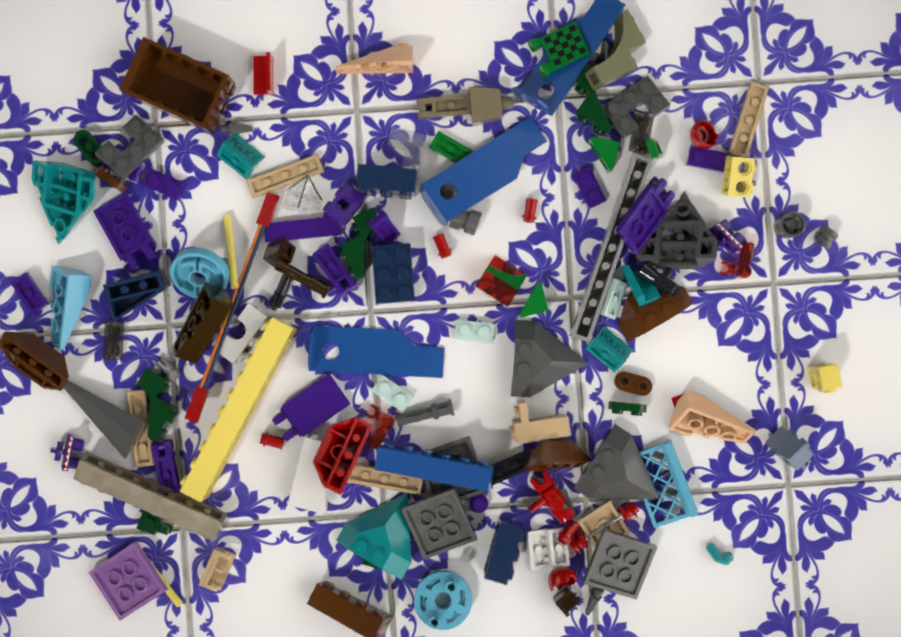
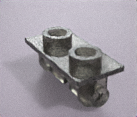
[628,113,654,155]
[103,321,124,360]

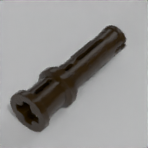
[274,259,332,298]

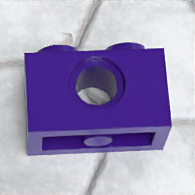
[323,183,366,231]

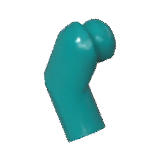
[706,543,734,565]

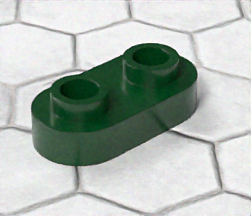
[73,130,103,165]
[608,401,647,416]

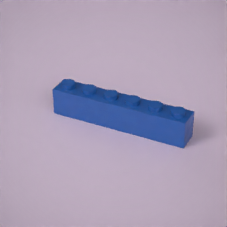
[374,442,494,492]

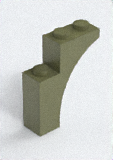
[585,9,646,91]

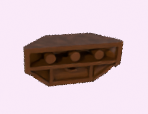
[618,286,693,342]
[0,331,69,391]
[524,438,591,472]

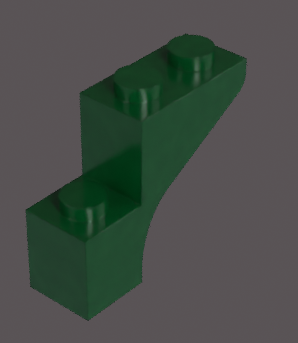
[572,63,611,137]
[339,207,377,280]
[136,367,179,442]

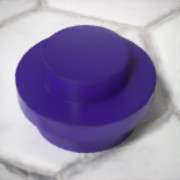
[469,494,488,513]

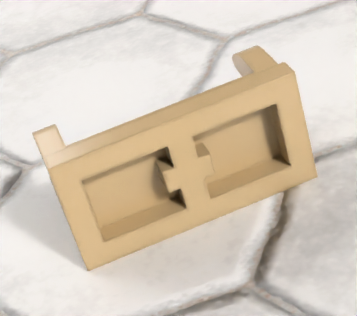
[199,546,237,592]

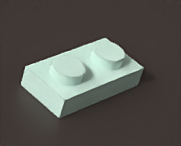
[600,278,627,320]
[454,320,494,343]
[371,375,414,412]

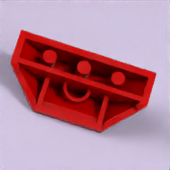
[312,416,373,495]

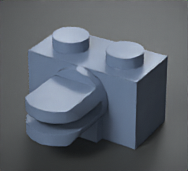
[765,426,814,471]

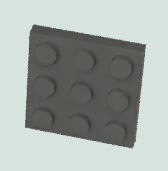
[424,436,486,500]
[401,486,478,560]
[582,528,658,600]

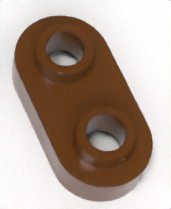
[92,165,128,193]
[614,371,652,396]

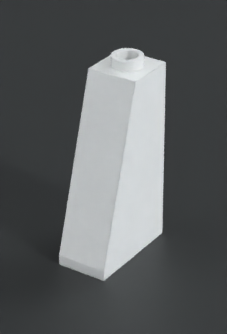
[287,434,328,514]

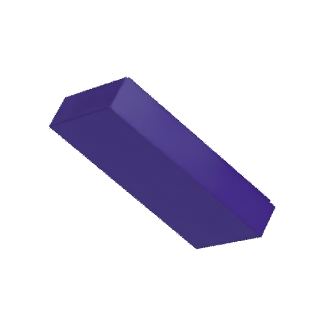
[368,211,401,245]

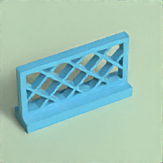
[639,440,698,528]

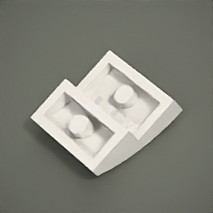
[525,527,570,570]

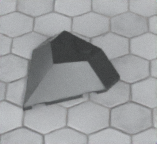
[638,191,718,269]
[511,320,589,397]
[574,424,659,499]

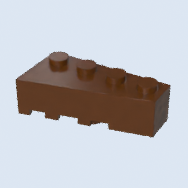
[307,581,393,637]

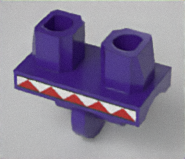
[709,219,745,256]
[50,434,84,471]

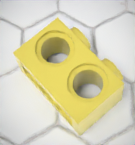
[722,156,756,197]
[807,363,843,393]

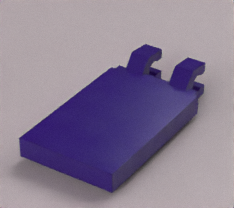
[615,176,675,255]
[93,192,159,272]
[272,373,351,441]

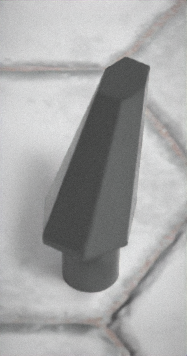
[598,41,610,64]
[221,122,253,134]
[585,588,604,616]

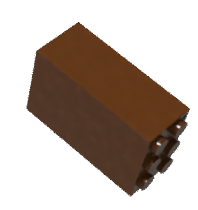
[119,36,236,135]

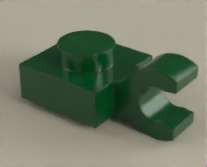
[136,510,173,535]

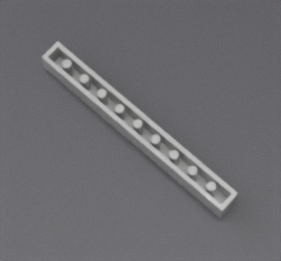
[569,153,653,343]

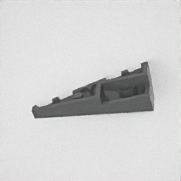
[64,380,146,459]

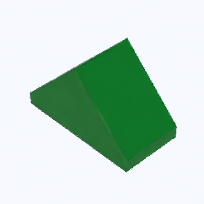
[588,137,620,173]
[518,282,549,318]

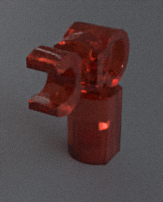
[719,242,755,279]
[365,404,395,450]

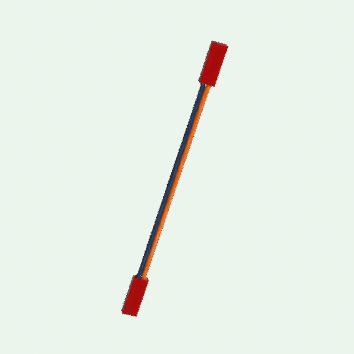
[184,192,280,423]

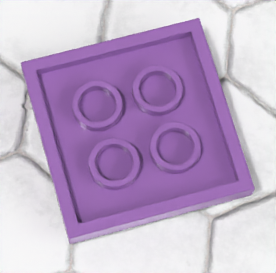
[88,541,168,621]

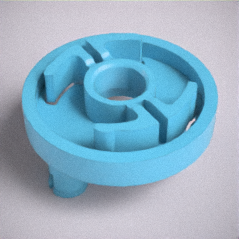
[170,247,230,299]
[414,570,472,630]

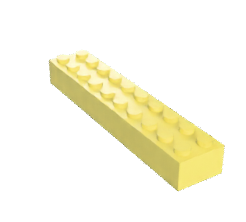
[180,317,298,502]

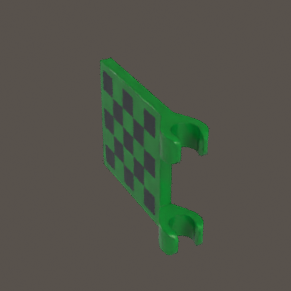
[528,22,590,77]

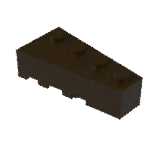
[172,282,233,363]

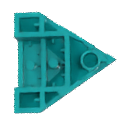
[31,160,96,244]
[336,493,412,580]

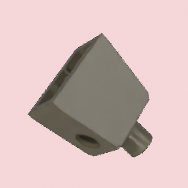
[469,87,513,127]

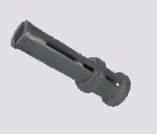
[396,398,455,427]

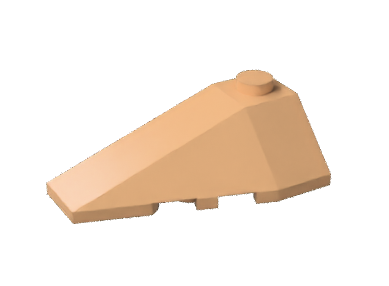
[336,43,413,74]
[668,390,756,443]

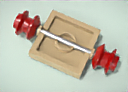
[569,500,639,554]

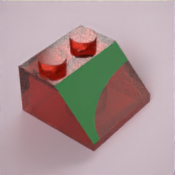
[475,255,527,307]

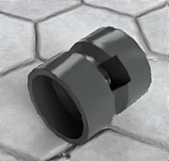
[449,209,482,236]
[773,212,806,239]

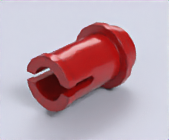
[521,198,538,223]
[433,233,452,259]
[260,432,285,450]
[557,520,580,545]

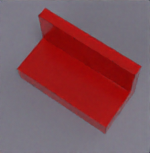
[253,52,274,95]

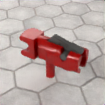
[527,470,575,524]

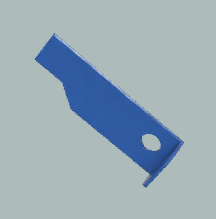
[511,0,626,116]
[419,117,547,227]
[308,326,444,378]

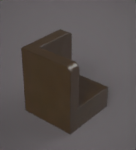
[263,237,296,268]
[553,586,580,617]

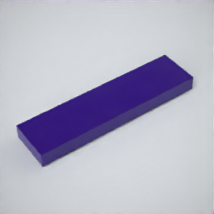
[264,218,342,243]

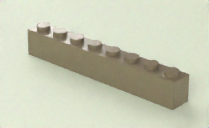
[73,452,228,541]

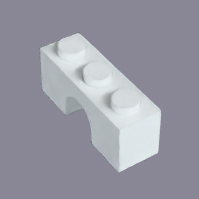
[219,303,270,364]

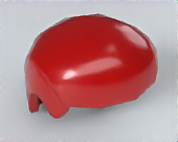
[690,120,719,149]
[548,567,577,591]

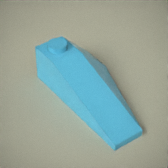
[50,265,91,350]

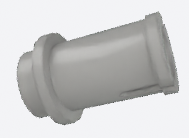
[156,357,181,381]

